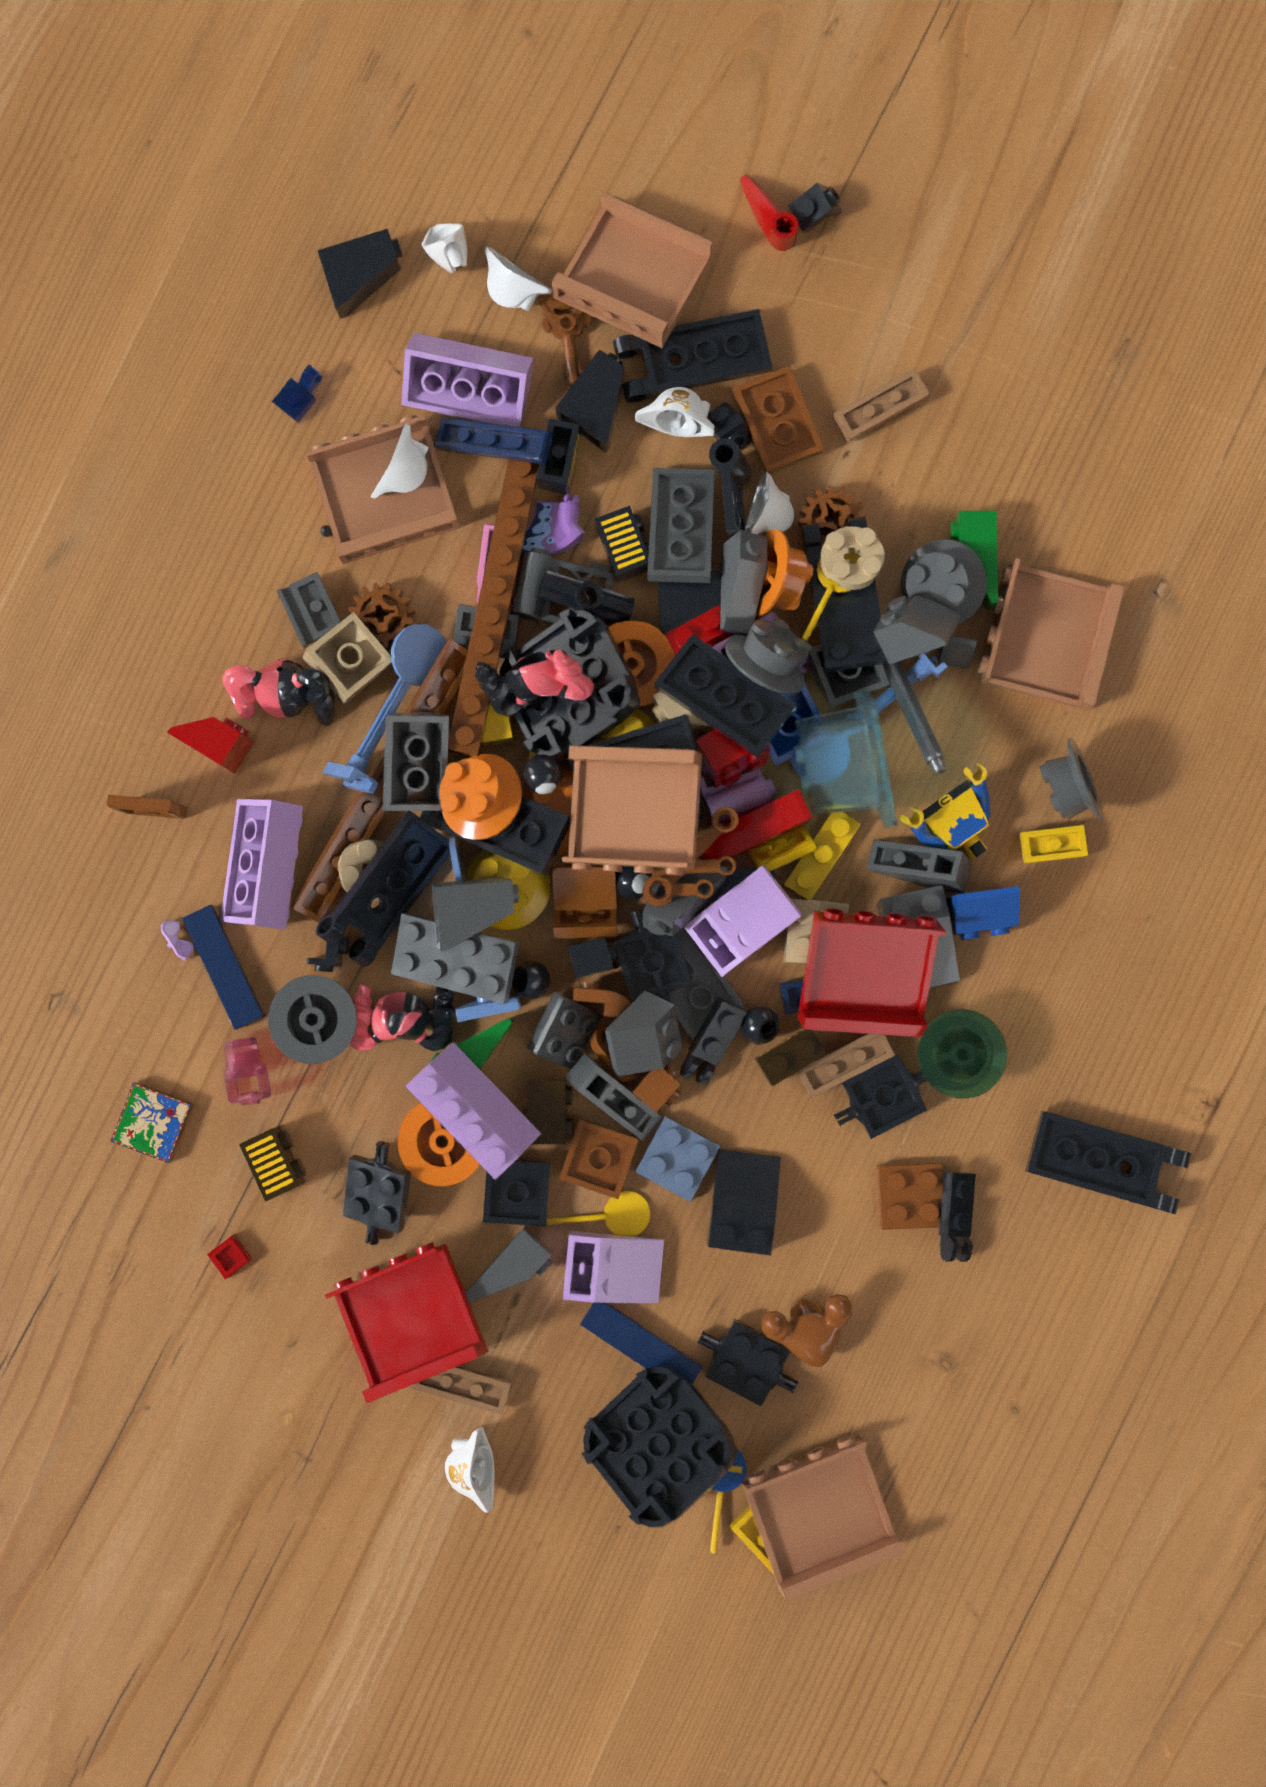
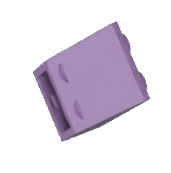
[684,865,802,977]
[563,1230,664,1303]

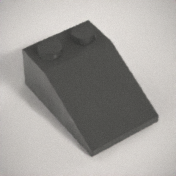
[876,885,960,988]

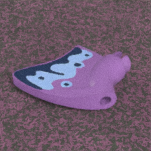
[521,494,585,556]

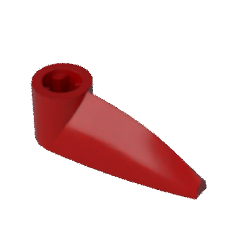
[740,174,799,251]

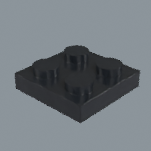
[483,1160,551,1227]

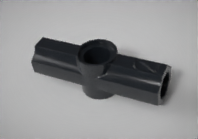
[538,570,635,623]

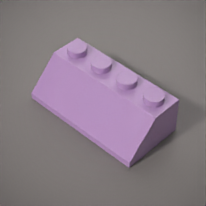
[401,333,534,427]
[220,799,303,929]
[406,1042,541,1180]

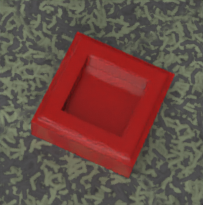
[207,1234,253,1280]

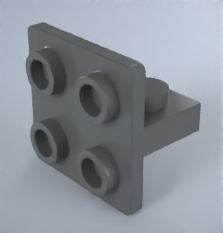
[527,992,601,1069]

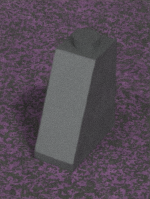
[643,859,728,937]
[432,877,519,951]

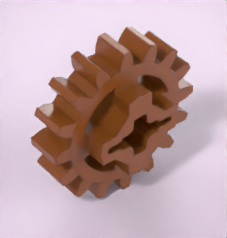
[798,485,866,547]
[348,583,416,651]

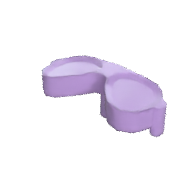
[160,920,194,961]

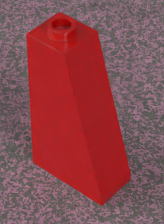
[697,789,812,864]

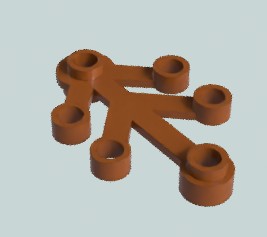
[643,807,738,907]

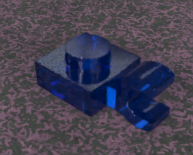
[272,364,323,423]

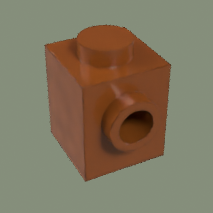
[632,1064,681,1113]

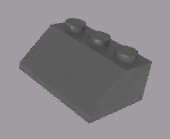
[383,712,449,811]

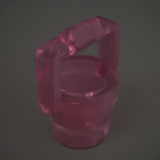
[224,1037,271,1105]

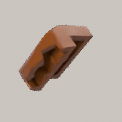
[573,982,631,1017]

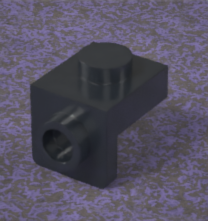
[788,183,842,233]
[707,401,752,449]
[306,933,349,972]

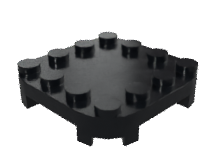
[499,609,640,762]
[582,1365,738,1528]

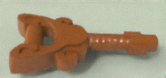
[539,294,590,386]

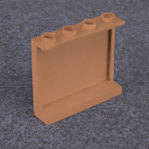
[552,193,713,348]
[306,415,460,564]
[978,558,1125,711]
[562,746,702,875]
[742,1435,905,1602]

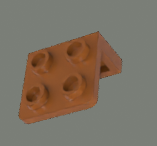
[552,865,617,940]

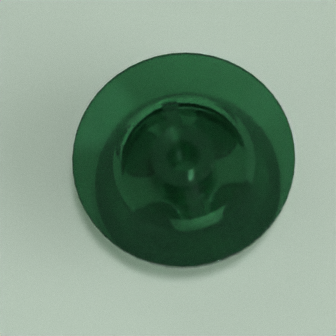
[918,1010,1007,1099]

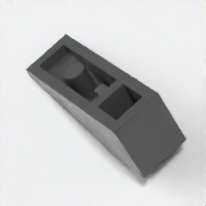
[720,530,768,636]
[866,840,972,894]
[565,1053,662,1141]
[465,1226,553,1303]

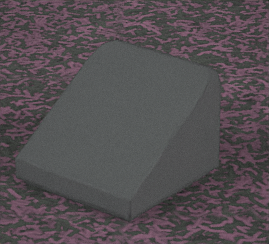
[938,636,977,668]

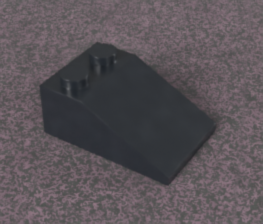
[707,1149,781,1256]

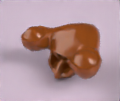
[761,1294,852,1367]

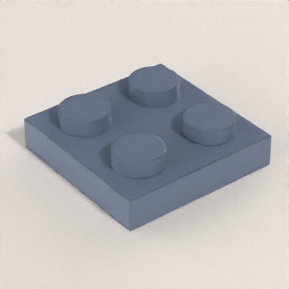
[635,1116,720,1202]

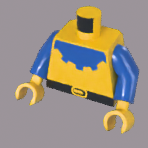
[900,762,991,860]

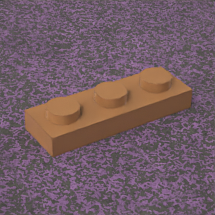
[833,368,930,443]
[797,1034,895,1098]
[411,1366,512,1415]

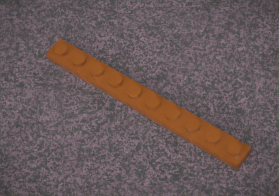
[448,460,539,757]
[290,639,468,923]

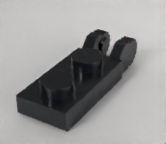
[680,997,748,1085]
[939,1172,976,1262]

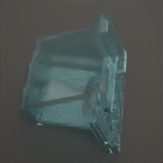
[794,690,898,828]

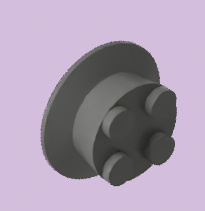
[901,540,987,625]
[725,618,811,694]
[1039,737,1104,820]
[268,975,357,1064]

